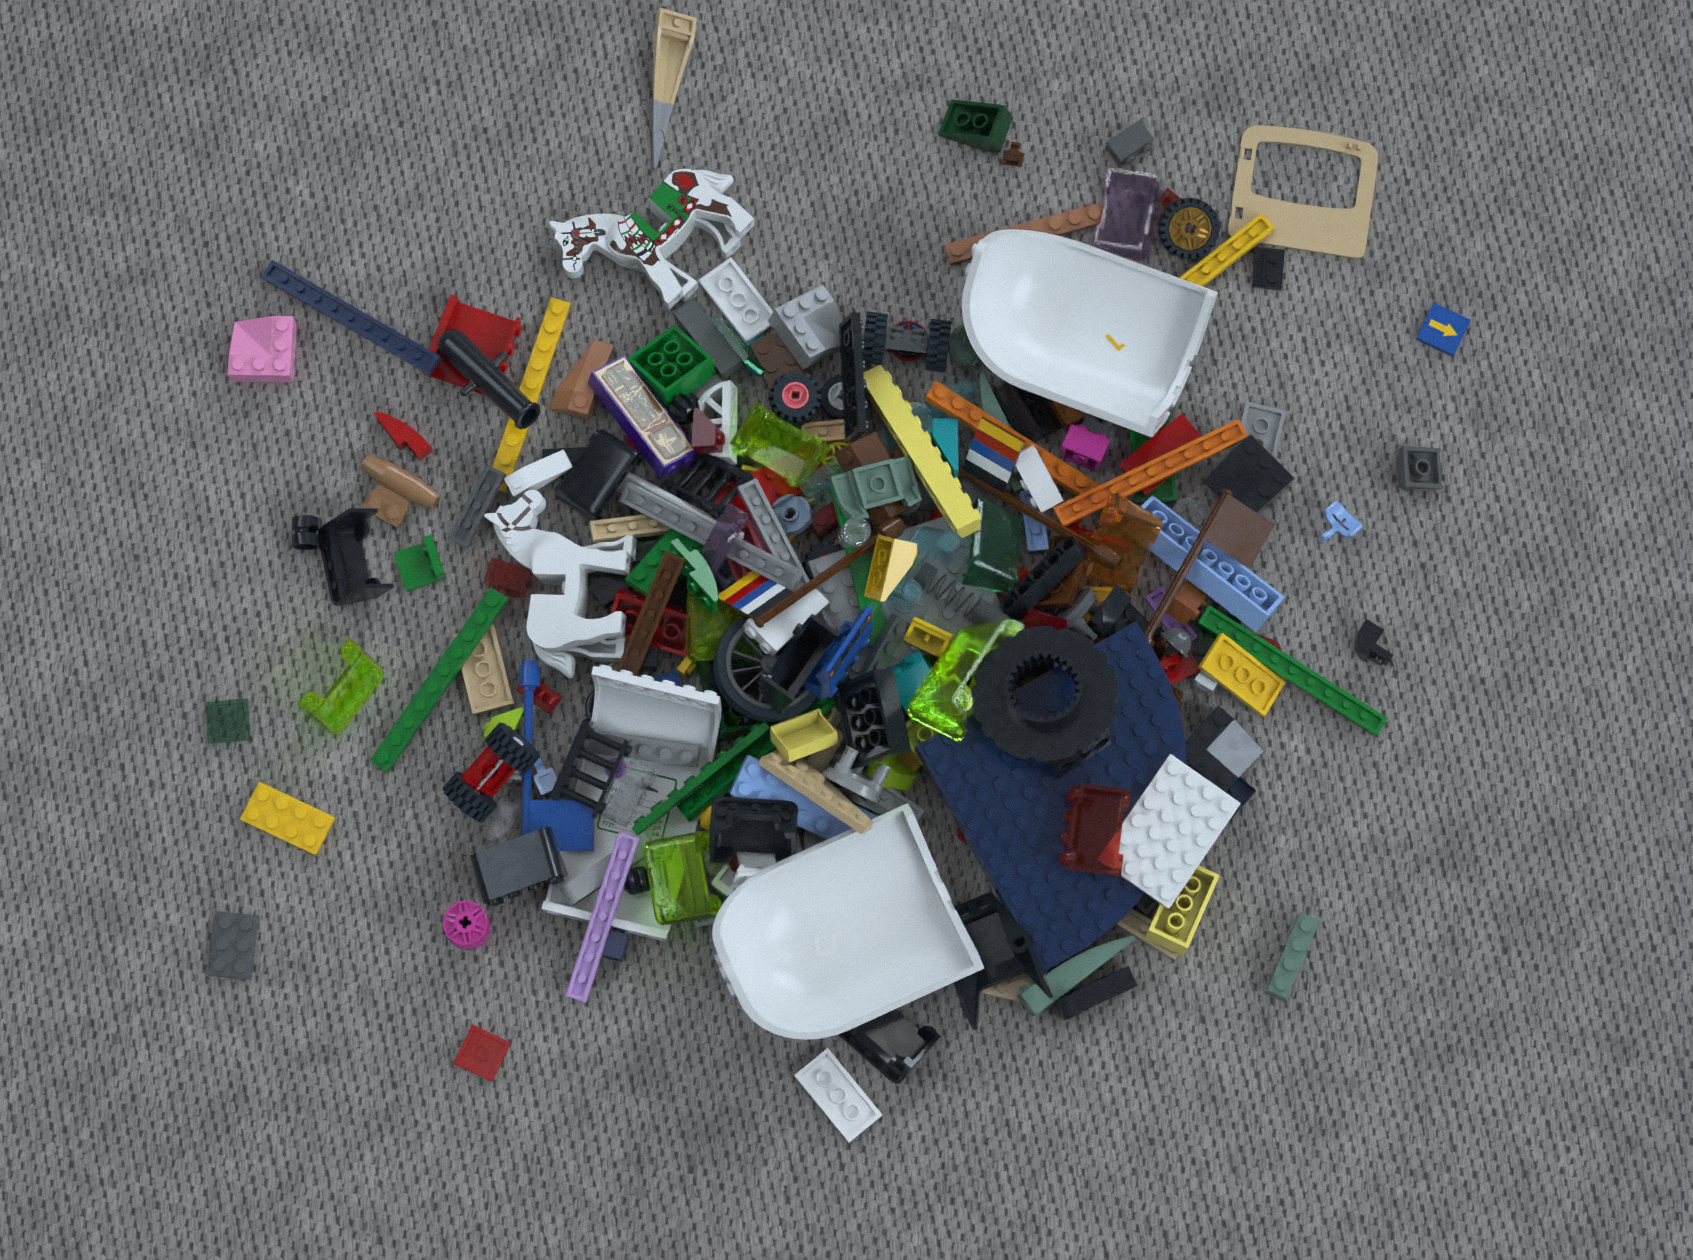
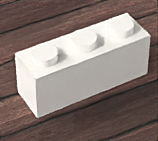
[1014,444,1063,513]

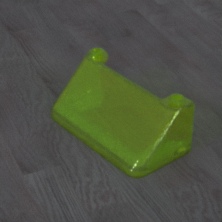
[907,619,1025,743]

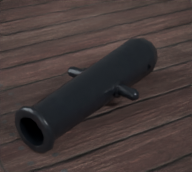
[437,329,541,429]

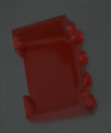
[1059,783,1131,877]

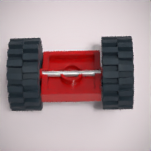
[443,722,540,823]

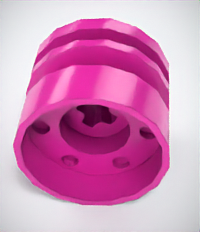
[443,901,491,950]

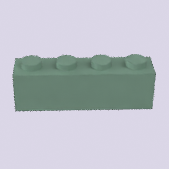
[1265,912,1320,1002]

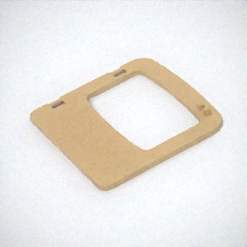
[1228,125,1378,259]

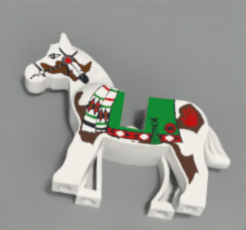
[549,169,754,310]

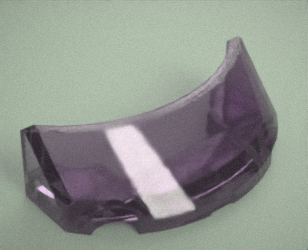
[700,503,751,582]

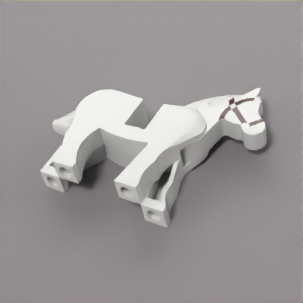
[484,490,637,679]

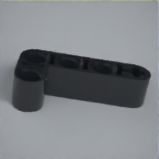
[1054,966,1138,1020]

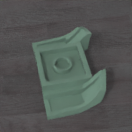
[829,456,922,519]

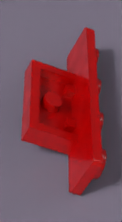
[1159,653,1201,685]

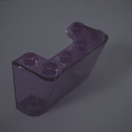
[1093,167,1162,262]

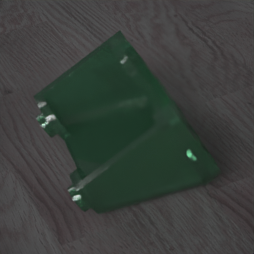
[961,496,1024,594]

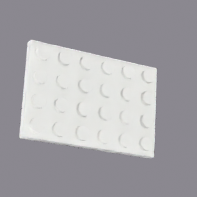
[1097,754,1241,909]

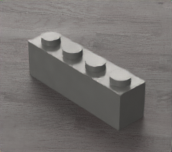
[673,299,743,381]

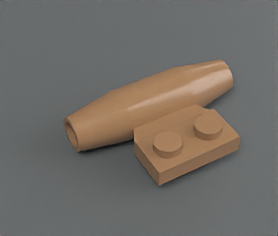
[361,454,441,528]

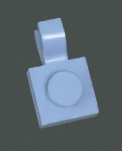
[533,758,557,796]

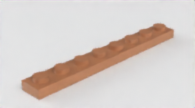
[944,203,1107,265]

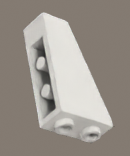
[743,588,829,656]

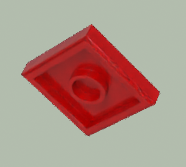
[453,1025,511,1082]

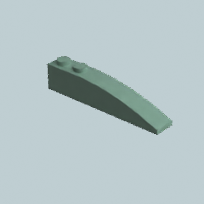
[979,373,1025,496]
[1016,935,1136,1016]

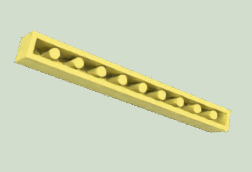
[863,365,982,540]

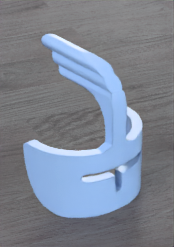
[1318,501,1363,544]

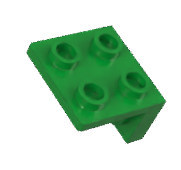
[394,534,446,591]

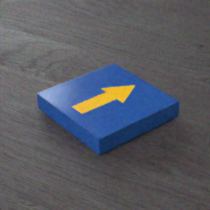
[1416,303,1471,357]

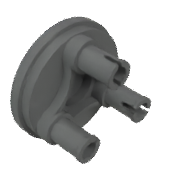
[1053,587,1100,641]

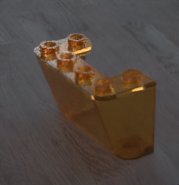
[1083,493,1163,594]

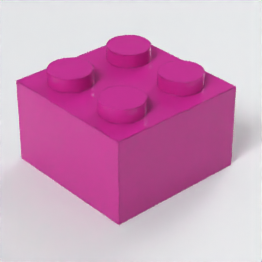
[1060,424,1110,473]

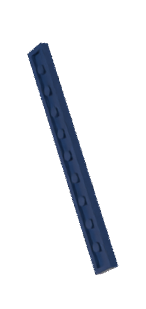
[261,260,441,375]

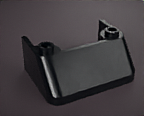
[318,508,394,606]
[757,614,840,714]

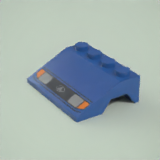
[802,605,872,701]

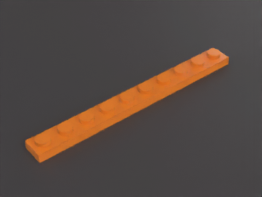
[924,380,1100,496]
[1053,419,1248,526]

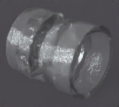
[839,517,871,550]

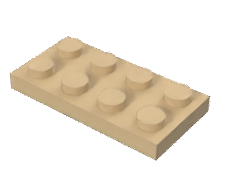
[453,624,514,716]

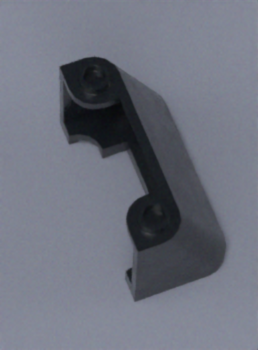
[554,429,644,521]
[709,797,798,863]
[838,1009,941,1084]

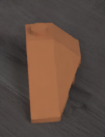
[550,339,614,421]

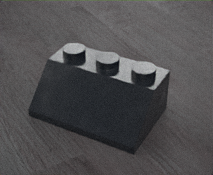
[994,382,1062,443]

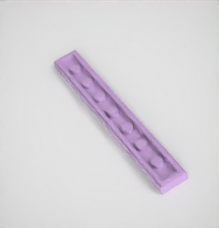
[565,832,640,1002]

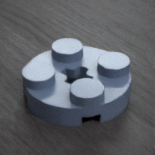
[773,494,812,537]

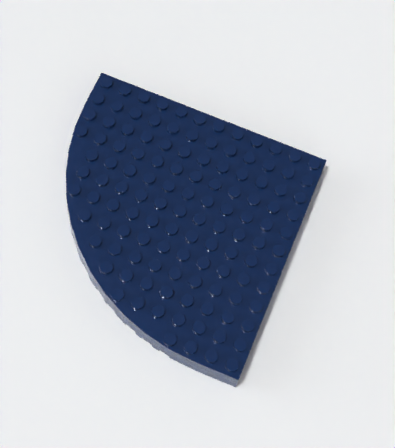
[914,621,1187,971]

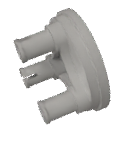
[822,746,892,804]

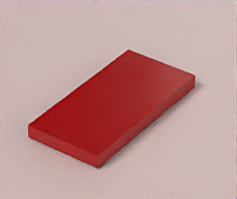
[1119,414,1202,497]

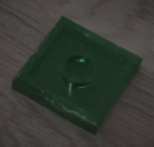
[206,698,251,744]

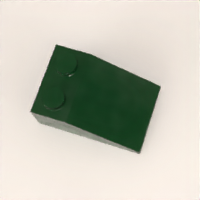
[938,99,1013,153]

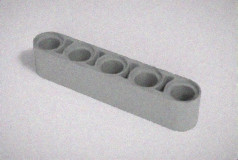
[559,831,658,907]

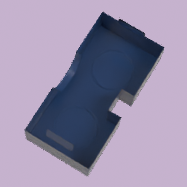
[1228,777,1256,823]

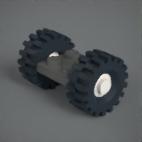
[862,312,952,372]

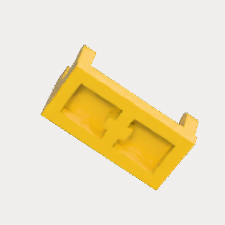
[902,616,953,659]

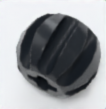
[669,394,700,425]
[624,866,653,895]

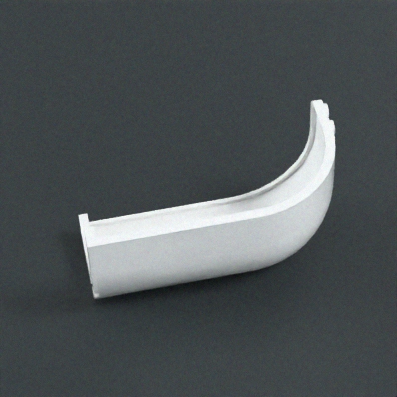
[962,229,1218,437]
[712,803,984,1040]

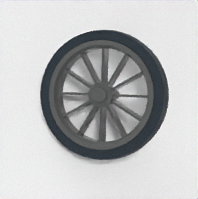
[713,616,817,722]

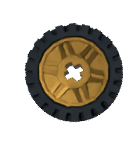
[1158,198,1220,259]

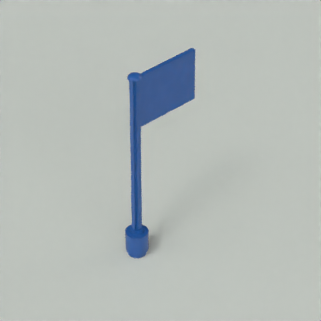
[519,660,594,851]

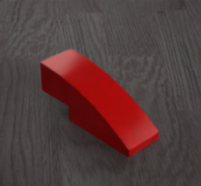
[374,411,433,461]

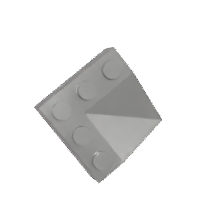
[768,285,843,369]

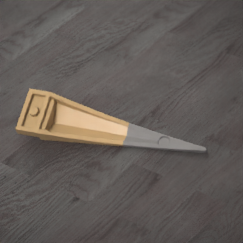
[652,8,697,170]

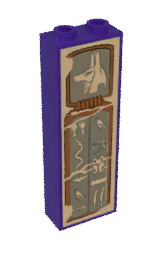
[587,355,696,478]

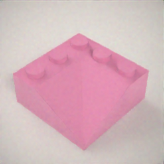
[228,316,296,382]

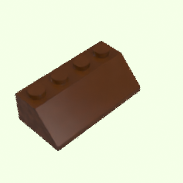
[834,431,916,528]

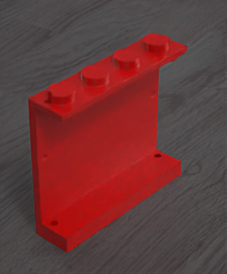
[422,294,523,396]

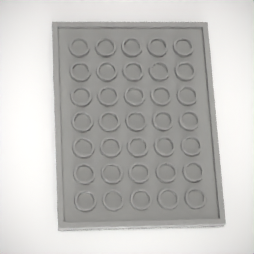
[808,517,1007,680]

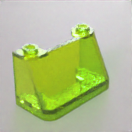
[730,402,831,488]
[297,638,384,735]
[644,830,722,926]

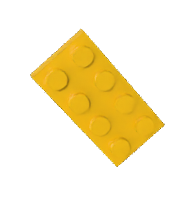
[1198,633,1286,717]
[240,782,335,856]

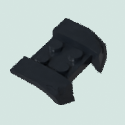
[1087,585,1165,659]

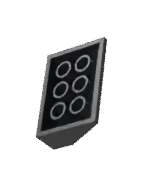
[834,669,912,769]

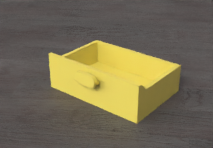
[770,708,838,762]

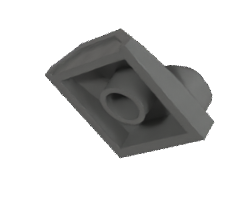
[1396,446,1443,491]

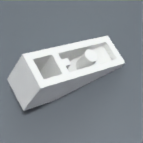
[504,450,573,498]

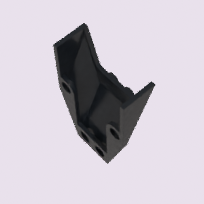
[953,892,1053,1030]

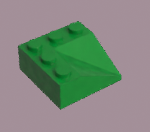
[627,325,717,408]

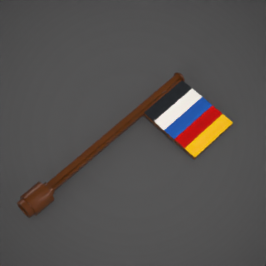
[958,417,1124,571]
[718,516,905,628]

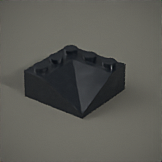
[1204,434,1294,514]
[1185,705,1264,793]

